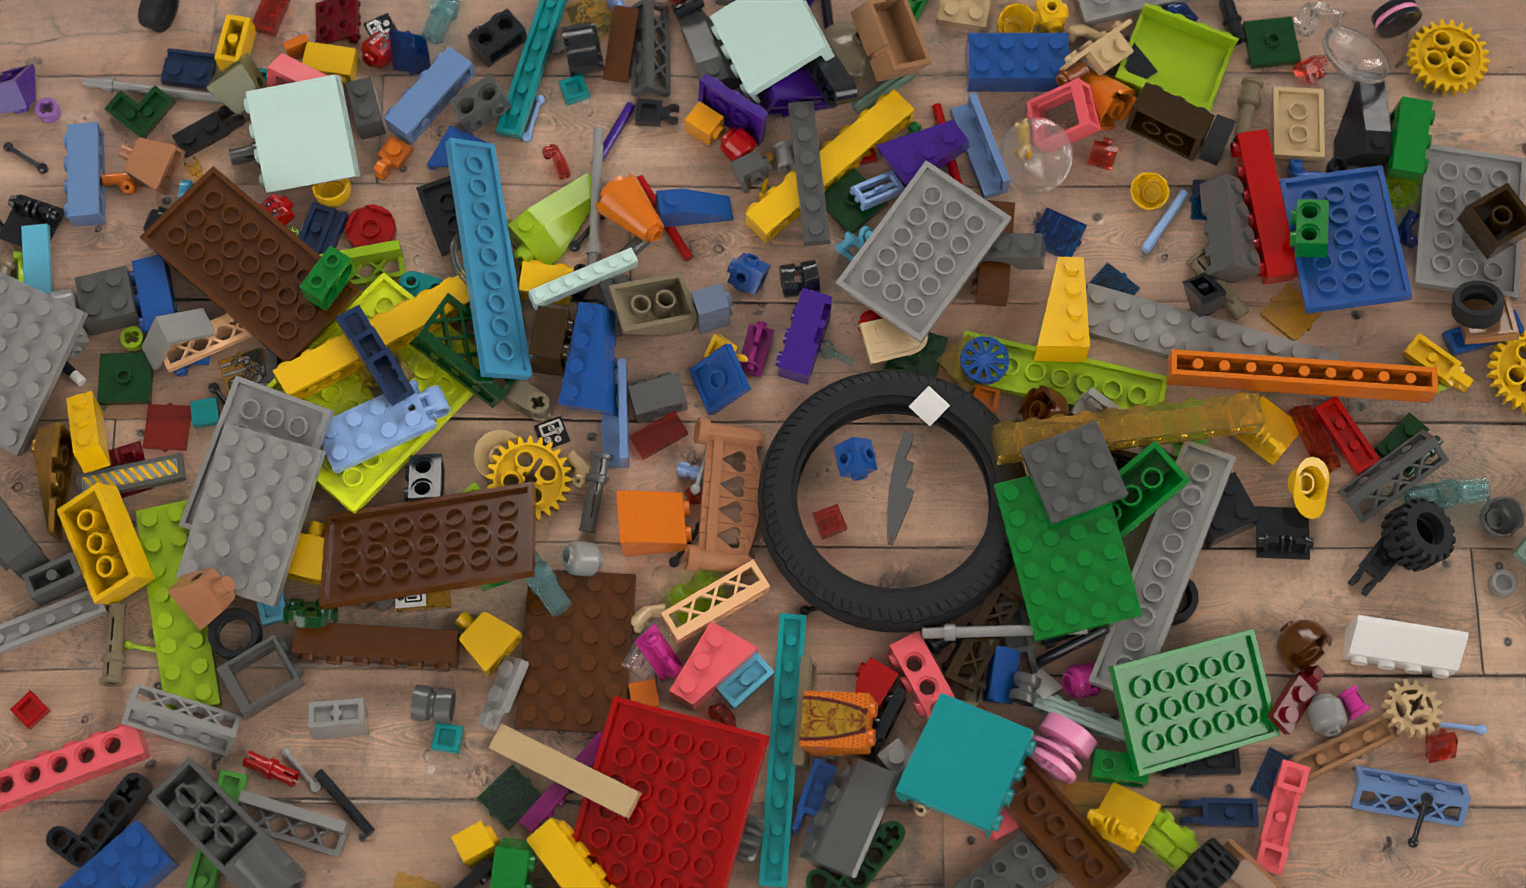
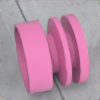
[1030,712,1098,784]

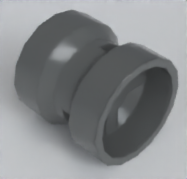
[1008,672,1041,707]

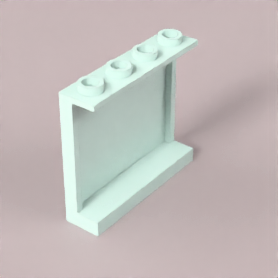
[710,0,835,104]
[244,75,360,193]

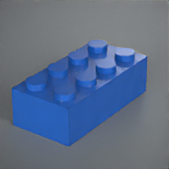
[966,33,1069,92]
[58,820,180,888]

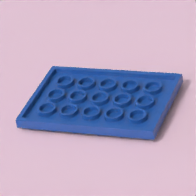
[1279,165,1412,314]

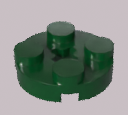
[283,598,338,628]

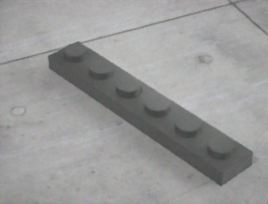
[788,101,830,246]

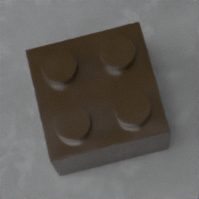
[1457,183,1526,260]
[528,305,575,377]

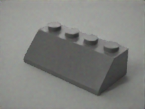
[799,755,900,878]

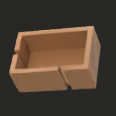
[850,0,932,82]

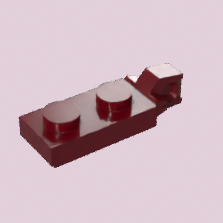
[1267,665,1324,735]

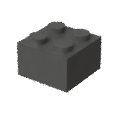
[75,265,142,336]

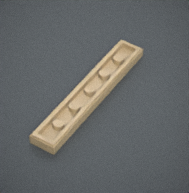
[488,723,642,819]

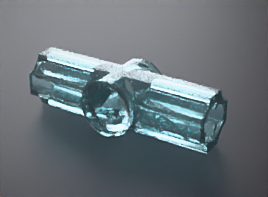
[422,0,460,45]
[1404,478,1491,509]
[524,550,572,617]

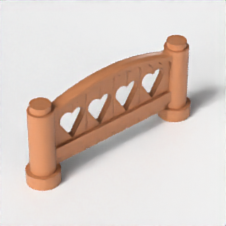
[683,417,765,576]

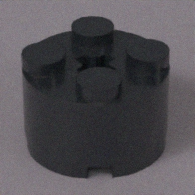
[561,22,605,77]

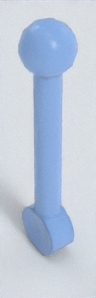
[522,95,545,143]
[1437,722,1487,735]

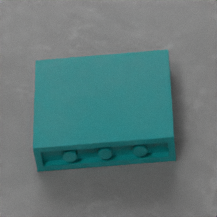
[895,693,1037,839]

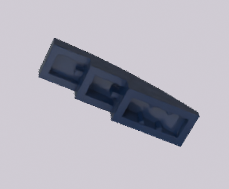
[335,305,415,406]

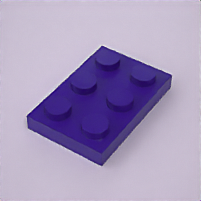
[698,73,768,147]

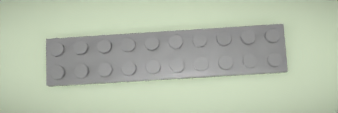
[1086,283,1340,403]
[1089,439,1236,692]

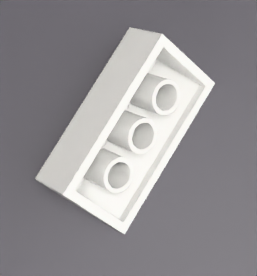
[1342,615,1469,679]

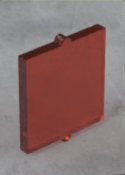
[143,402,191,452]

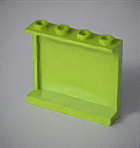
[1114,3,1239,112]

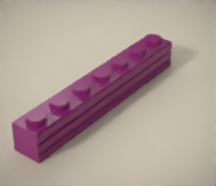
[518,731,603,834]

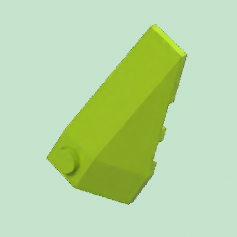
[508,173,603,265]

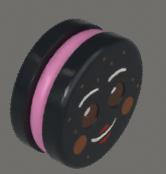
[1371,0,1422,39]

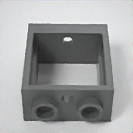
[216,634,305,719]

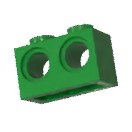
[1290,199,1329,258]
[299,246,357,311]
[1088,749,1149,789]

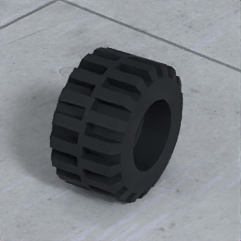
[1381,498,1456,572]
[1165,838,1240,888]

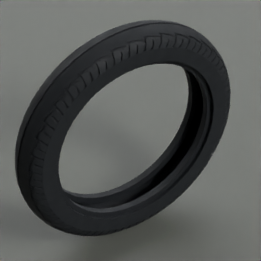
[758,370,1027,633]

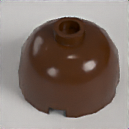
[1019,385,1069,439]
[1276,620,1332,673]

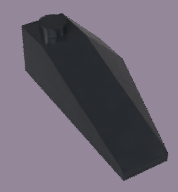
[1333,74,1392,168]

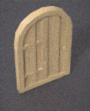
[859,318,928,365]

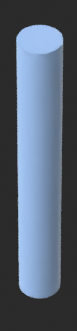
[1141,189,1189,254]

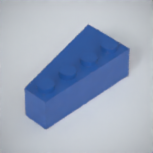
[558,302,618,417]

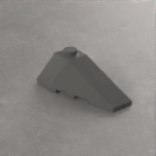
[675,9,742,90]

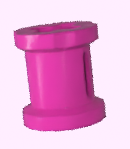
[1337,685,1372,721]

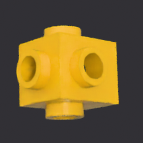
[1033,0,1069,33]

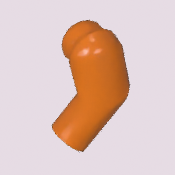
[102,172,137,194]

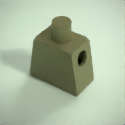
[206,53,267,114]

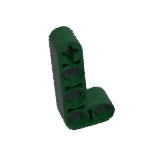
[805,821,905,888]

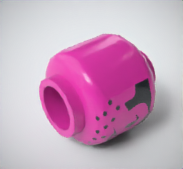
[1062,662,1102,700]

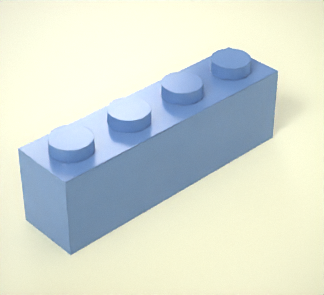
[384,47,475,145]
[63,122,105,227]

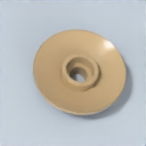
[473,429,526,482]

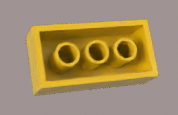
[57,483,155,605]

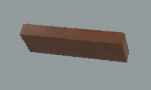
[603,5,639,83]

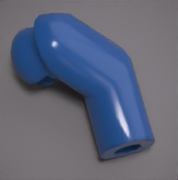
[1287,159,1323,178]

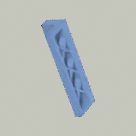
[950,92,1010,199]
[602,359,630,469]
[1351,766,1471,827]

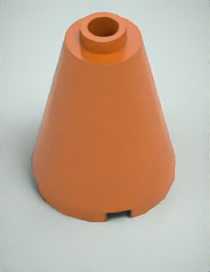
[1081,66,1137,131]
[595,173,664,242]

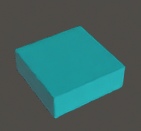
[558,75,590,106]
[190,397,220,429]
[431,723,464,755]

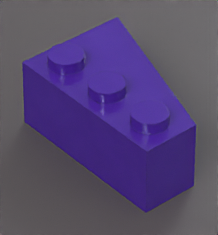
[754,68,837,118]
[876,120,970,188]
[775,288,832,385]

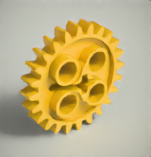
[1406,19,1490,97]
[1486,330,1526,414]
[485,435,572,521]

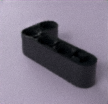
[803,41,858,107]
[46,772,153,868]

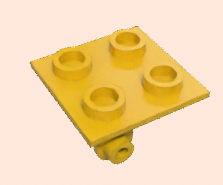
[1231,395,1304,466]
[1087,782,1161,854]

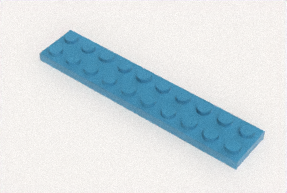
[445,138,532,380]

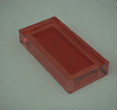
[629,411,688,460]

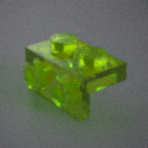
[665,570,729,625]

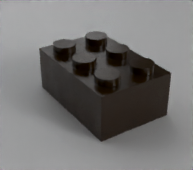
[1125,82,1215,162]

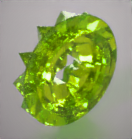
[1385,174,1420,209]

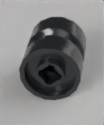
[779,260,820,298]

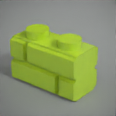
[1141,808,1200,872]

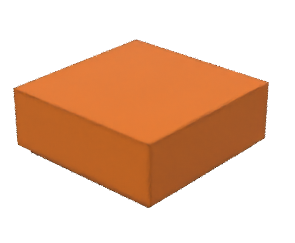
[283,34,309,60]
[973,385,1001,415]
[628,679,660,707]

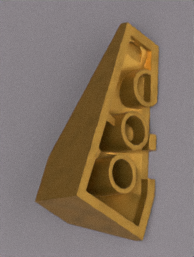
[31,422,74,540]

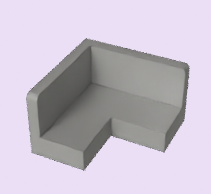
[142,308,215,371]

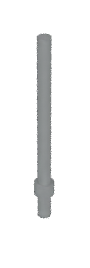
[83,77,225,105]
[586,127,604,265]
[922,624,1088,641]

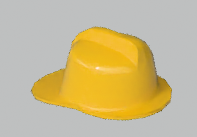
[1287,457,1330,519]

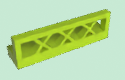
[319,240,406,287]

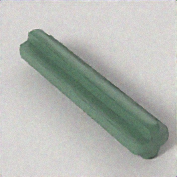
[852,74,916,115]

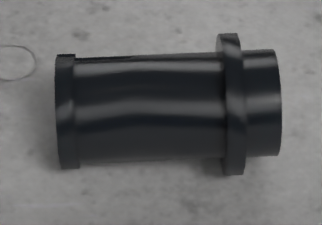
[672,0,705,20]

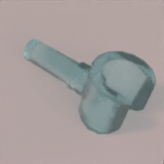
[819,340,855,366]

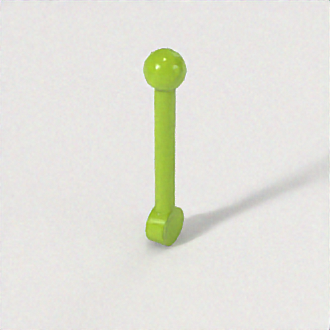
[123,640,157,653]

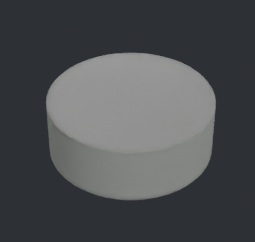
[1488,570,1517,598]

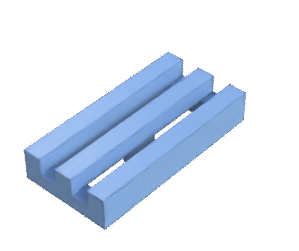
[849,170,905,211]

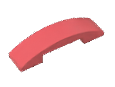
[1255,759,1311,876]

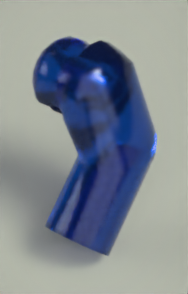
[1163,2,1199,22]
[1397,209,1420,248]

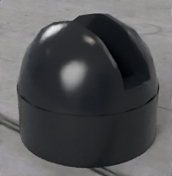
[1325,156,1348,173]

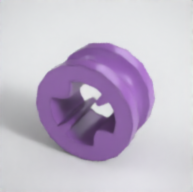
[35,98,61,123]

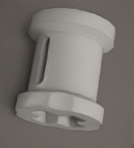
[771,140,795,174]

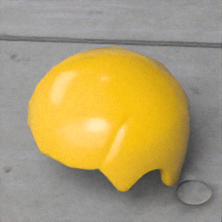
[996,3,1036,33]
[1130,172,1170,211]
[312,178,351,208]

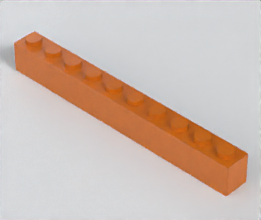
[1166,349,1438,403]

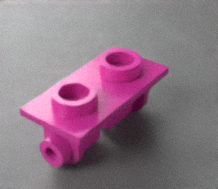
[634,624,682,681]

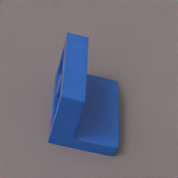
[984,646,1020,705]

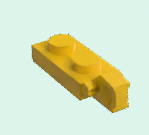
[1402,333,1474,393]

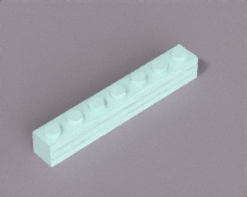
[528,248,638,310]
[1018,692,1125,744]

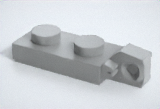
[478,655,529,731]

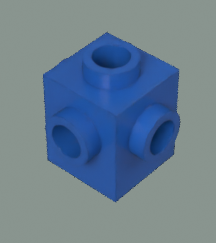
[727,252,771,295]
[834,437,878,481]

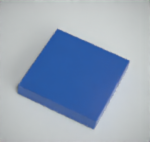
[689,344,751,415]

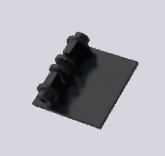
[0,194,64,247]
[1255,506,1314,560]

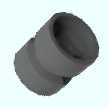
[410,685,456,725]

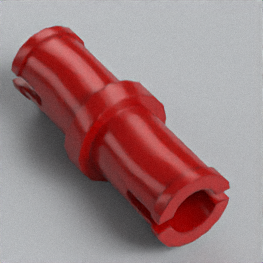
[243,750,300,788]

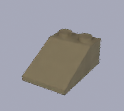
[608,272,698,336]

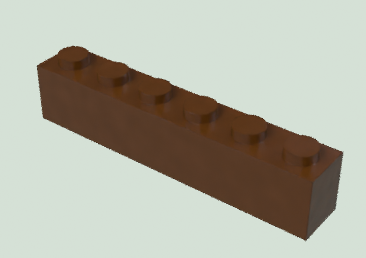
[292,622,461,672]

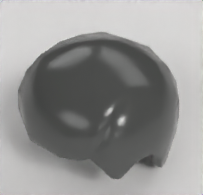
[1479,497,1525,538]

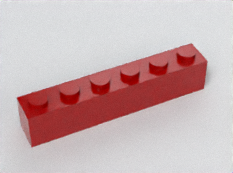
[1230,129,1298,285]

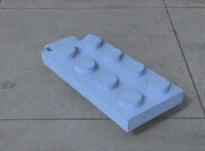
[322,379,451,474]

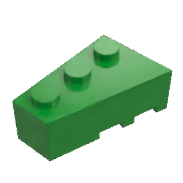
[1386,96,1435,181]
[490,837,536,888]

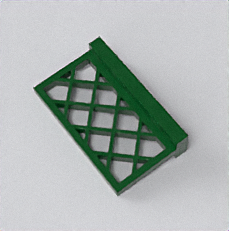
[409,293,515,408]

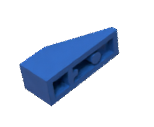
[654,188,733,227]

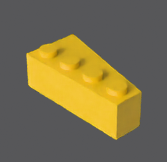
[1033,257,1090,362]

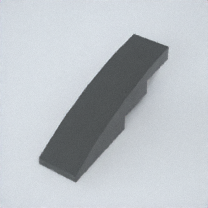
[886,431,914,546]

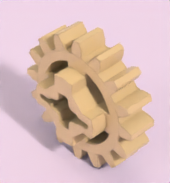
[1381,679,1444,739]

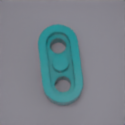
[399,271,443,297]

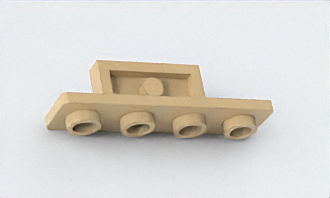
[1060,18,1134,76]

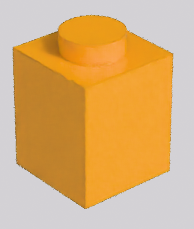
[685,101,725,146]

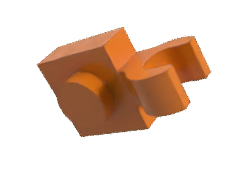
[373,135,413,181]

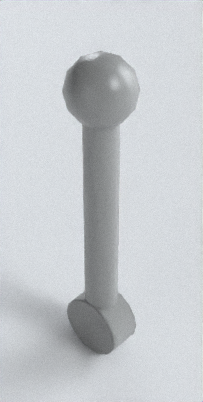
[690,449,705,494]
[280,747,322,793]

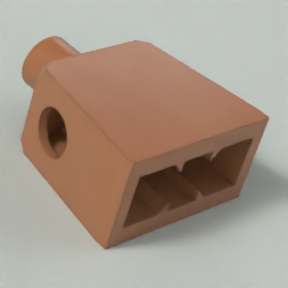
[119,137,185,195]
[167,567,235,630]

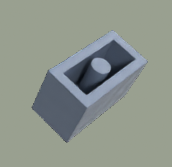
[691,283,733,334]

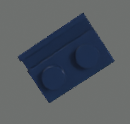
[160,48,216,90]
[298,202,348,254]

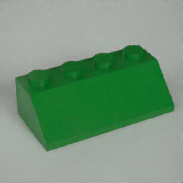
[1112,440,1191,539]

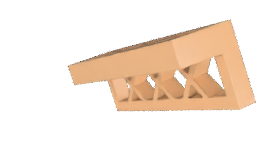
[164,314,253,373]
[661,560,770,646]

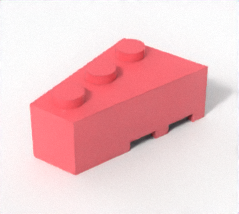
[669,621,758,711]

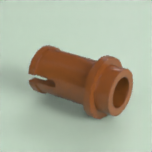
[1056,61,1089,87]

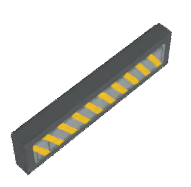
[76,453,186,495]

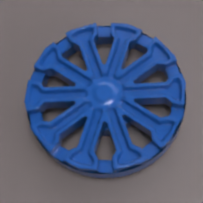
[960,336,1009,385]

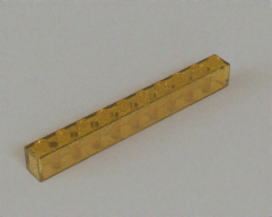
[991,392,1265,465]

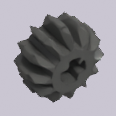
[736,814,765,863]

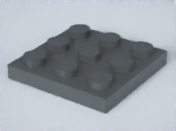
[1020,421,1128,525]

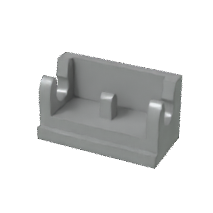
[308,698,369,740]

